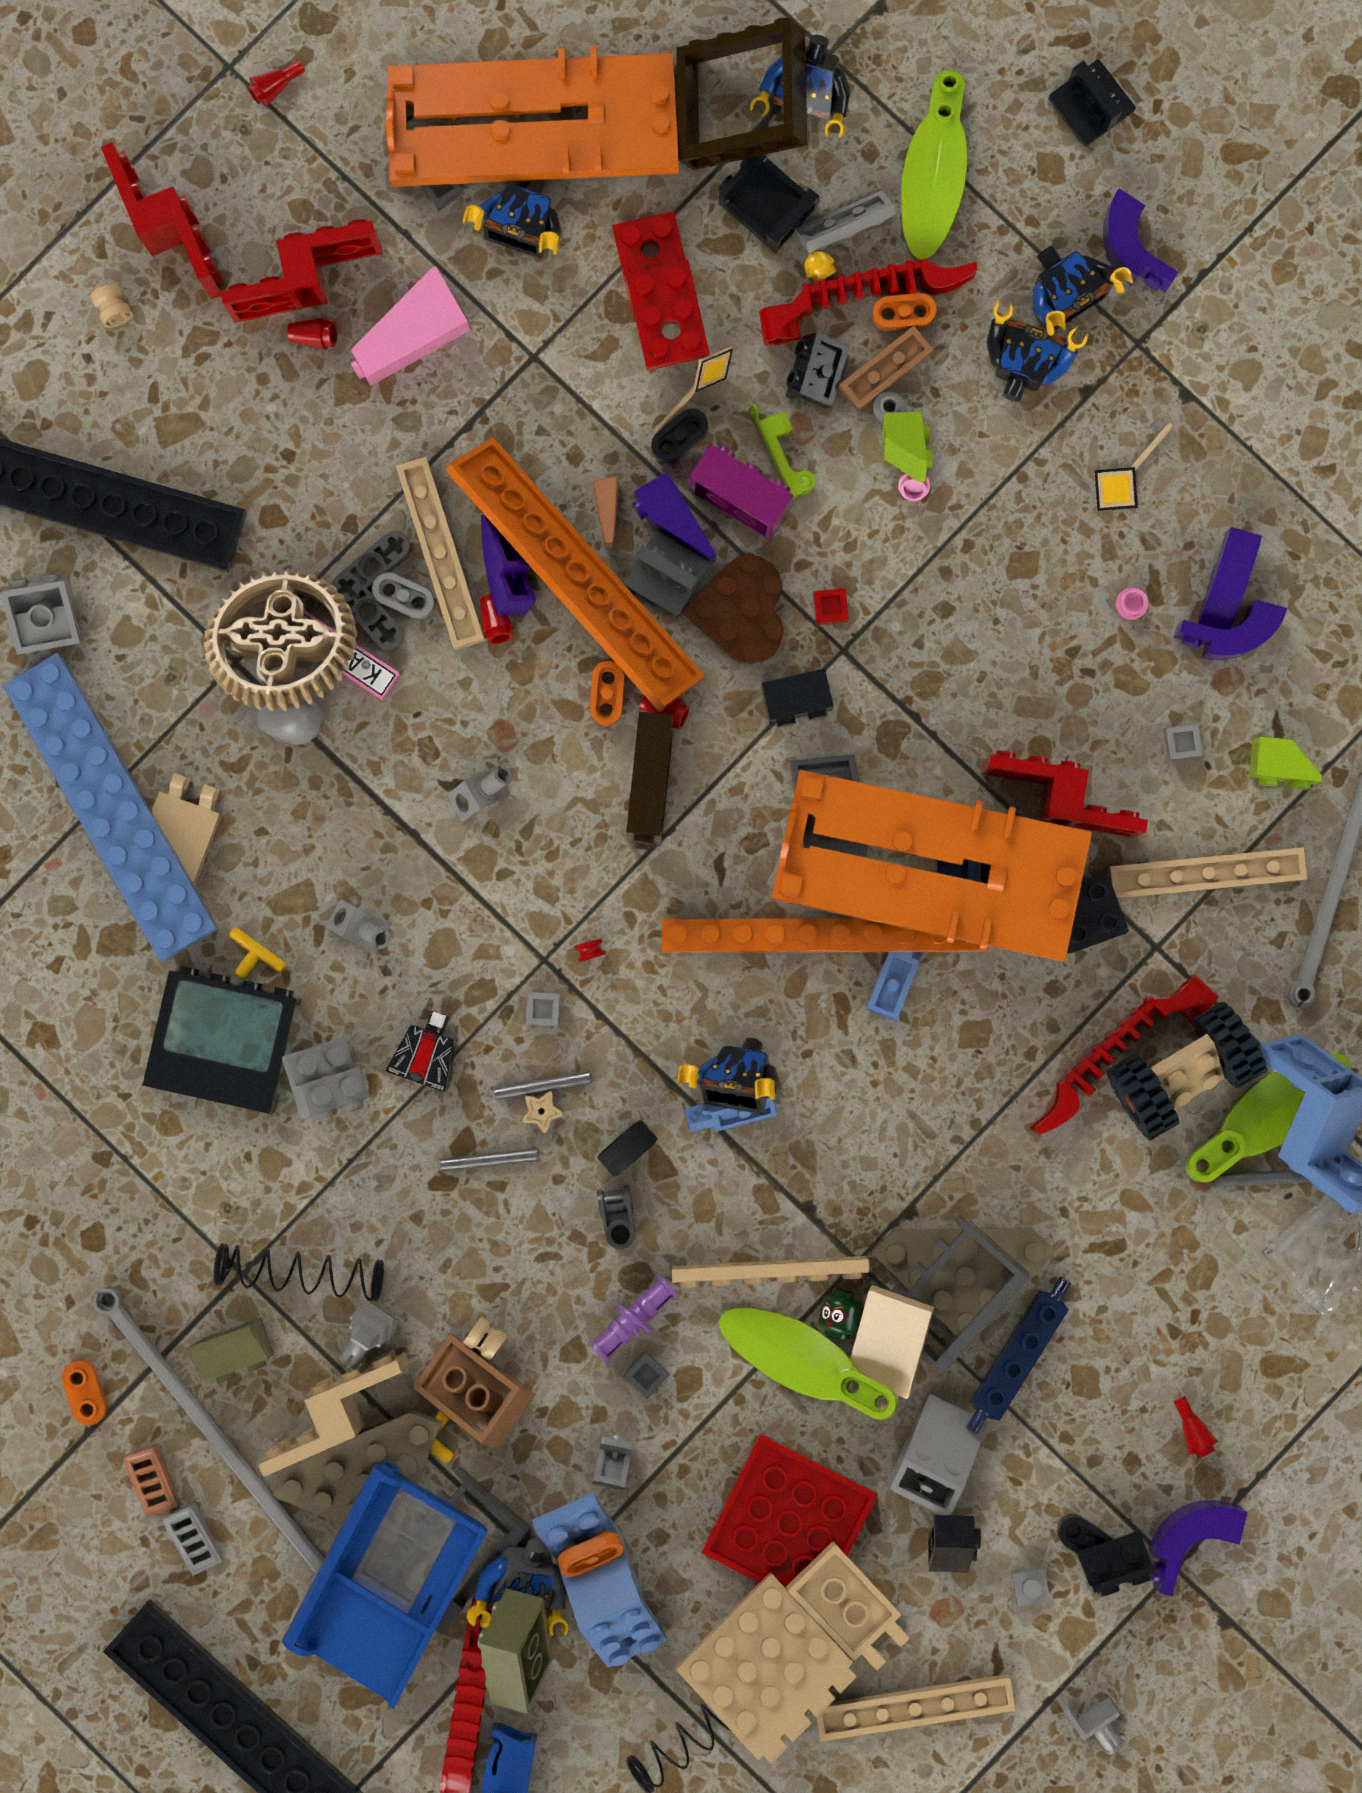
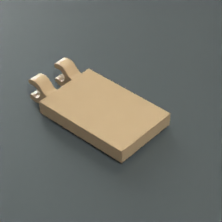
[151,773,222,886]
[851,1285,935,1418]
[786,1541,910,1671]

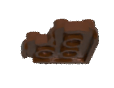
[682,553,784,665]

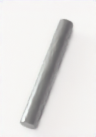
[494,1071,592,1101]
[440,1148,538,1172]
[1212,1170,1310,1188]

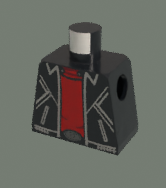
[385,1011,457,1092]

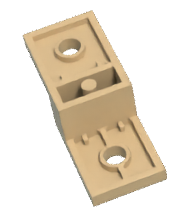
[258,1349,409,1477]

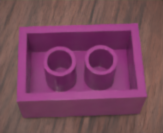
[689,444,794,541]

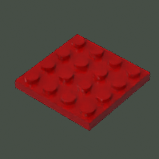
[701,1433,878,1590]

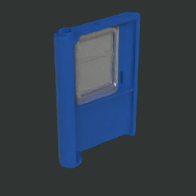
[282,1461,488,1709]

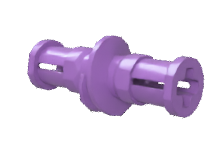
[587,1275,679,1364]

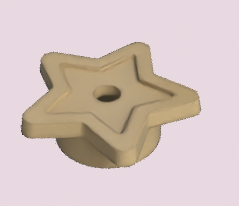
[522,1091,564,1133]

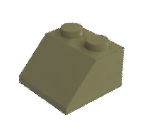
[186,1318,274,1383]

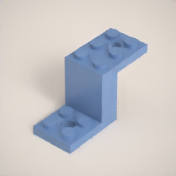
[1259,1034,1362,1214]
[532,1492,668,1668]

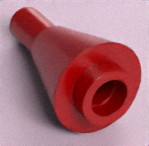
[248,60,305,107]
[1173,1396,1218,1459]

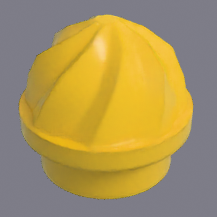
[804,251,837,284]

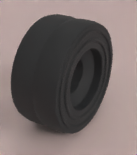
[597,1120,658,1177]

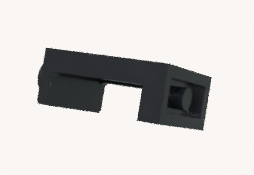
[718,155,819,254]

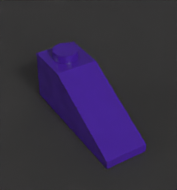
[632,472,716,564]

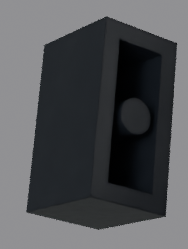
[761,669,834,728]
[928,1515,981,1573]

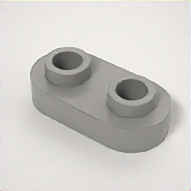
[372,573,435,620]

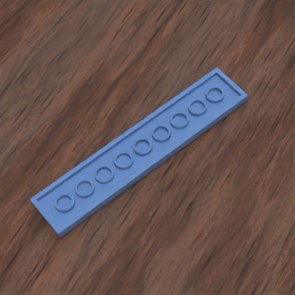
[3,653,219,962]

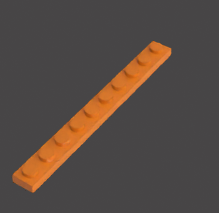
[662,918,988,953]

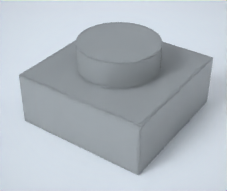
[1163,724,1203,761]
[525,992,560,1026]
[1011,1566,1050,1607]

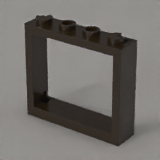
[676,18,808,170]
[626,711,673,850]

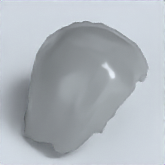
[257,697,325,745]

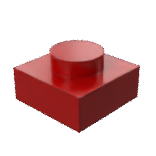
[813,588,849,625]

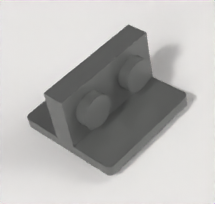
[624,531,710,617]

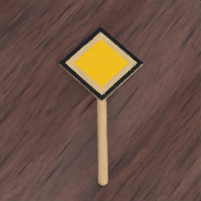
[654,346,733,434]
[1094,423,1173,511]

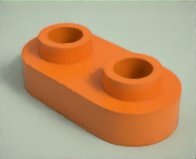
[872,293,937,331]
[590,661,625,726]
[62,1359,108,1425]
[557,1531,624,1577]

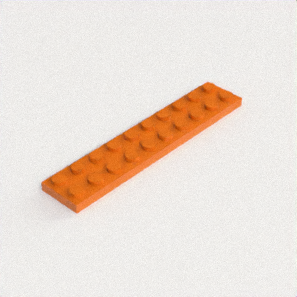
[445,437,705,712]

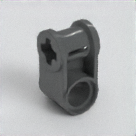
[597,1184,636,1250]

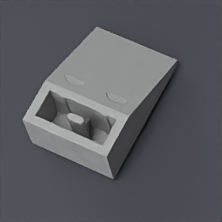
[886,1393,988,1515]

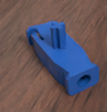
[481,1723,537,1793]

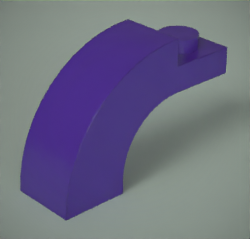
[1103,188,1179,292]
[1174,600,1288,660]

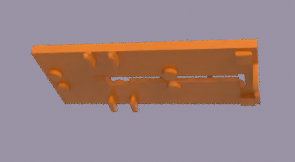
[385,46,679,187]
[771,770,1092,962]

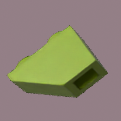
[881,411,933,482]
[1249,736,1322,790]

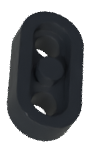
[651,409,708,463]
[1057,1514,1114,1554]

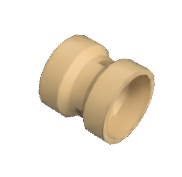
[90,283,133,328]
[463,1316,508,1362]

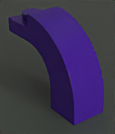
[1148,1500,1248,1596]

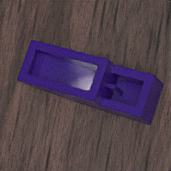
[481,514,536,615]
[1198,527,1262,629]

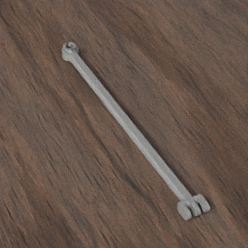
[1286,774,1362,1007]
[93,1287,324,1584]

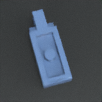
[866,952,922,1021]
[685,1097,778,1132]

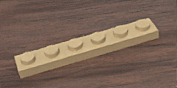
[396,456,485,650]
[1108,847,1308,899]
[672,1256,869,1288]
[816,1674,1016,1742]

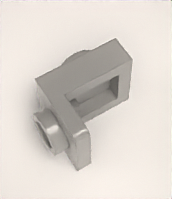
[592,1435,634,1491]

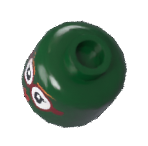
[819,1289,864,1340]

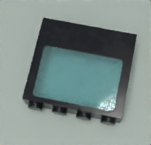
[142,966,302,1114]

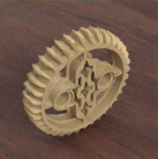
[204,568,357,713]

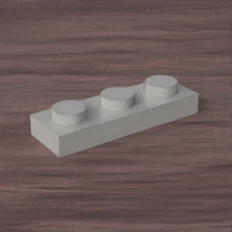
[795,190,896,253]

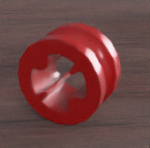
[574,939,606,962]

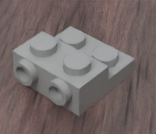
[0,571,82,655]
[282,1037,369,1122]

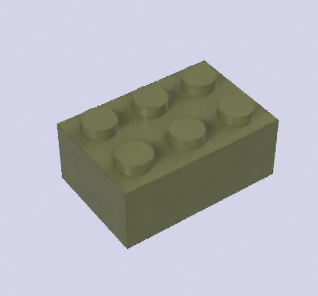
[478,1588,553,1714]

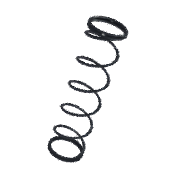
[214,1243,384,1302]
[626,1703,732,1793]

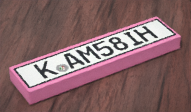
[287,609,400,701]

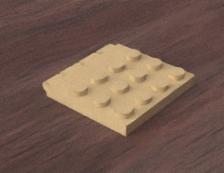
[675,1573,856,1765]

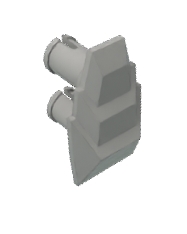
[339,1300,399,1369]

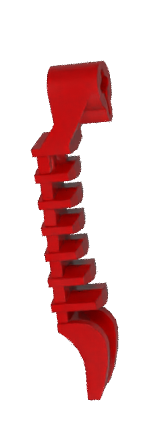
[759,259,978,346]
[1030,974,1219,1134]
[440,1591,492,1793]

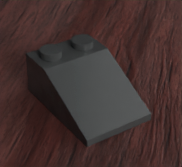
[790,754,868,857]

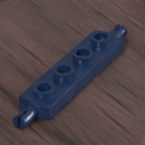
[966,1277,1071,1434]

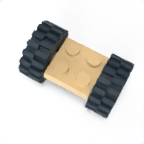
[1106,1001,1267,1141]

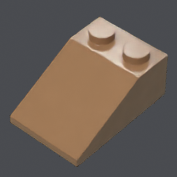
[413,1333,536,1449]

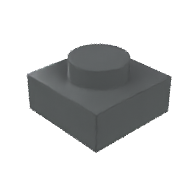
[420,184,464,212]
[623,1351,670,1399]

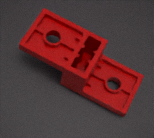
[101,142,224,299]
[612,211,710,371]
[220,219,383,323]
[981,750,1148,838]

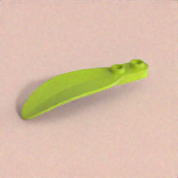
[901,70,967,260]
[1185,1053,1351,1182]
[719,1308,899,1420]

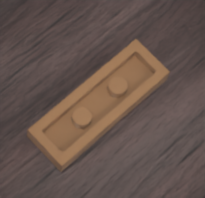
[838,326,934,412]

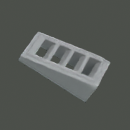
[162,1501,223,1576]

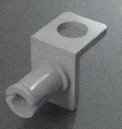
[447,765,513,822]
[326,899,390,952]
[1056,1695,1124,1754]

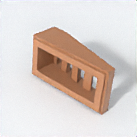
[592,476,619,550]
[123,1443,179,1517]

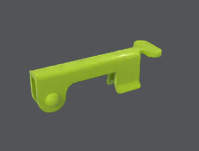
[748,404,816,499]

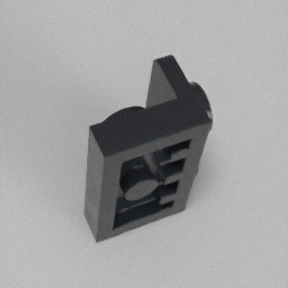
[786,332,849,408]

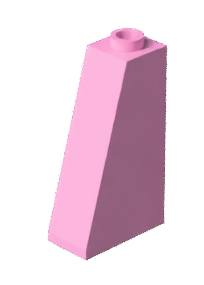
[350,266,470,386]

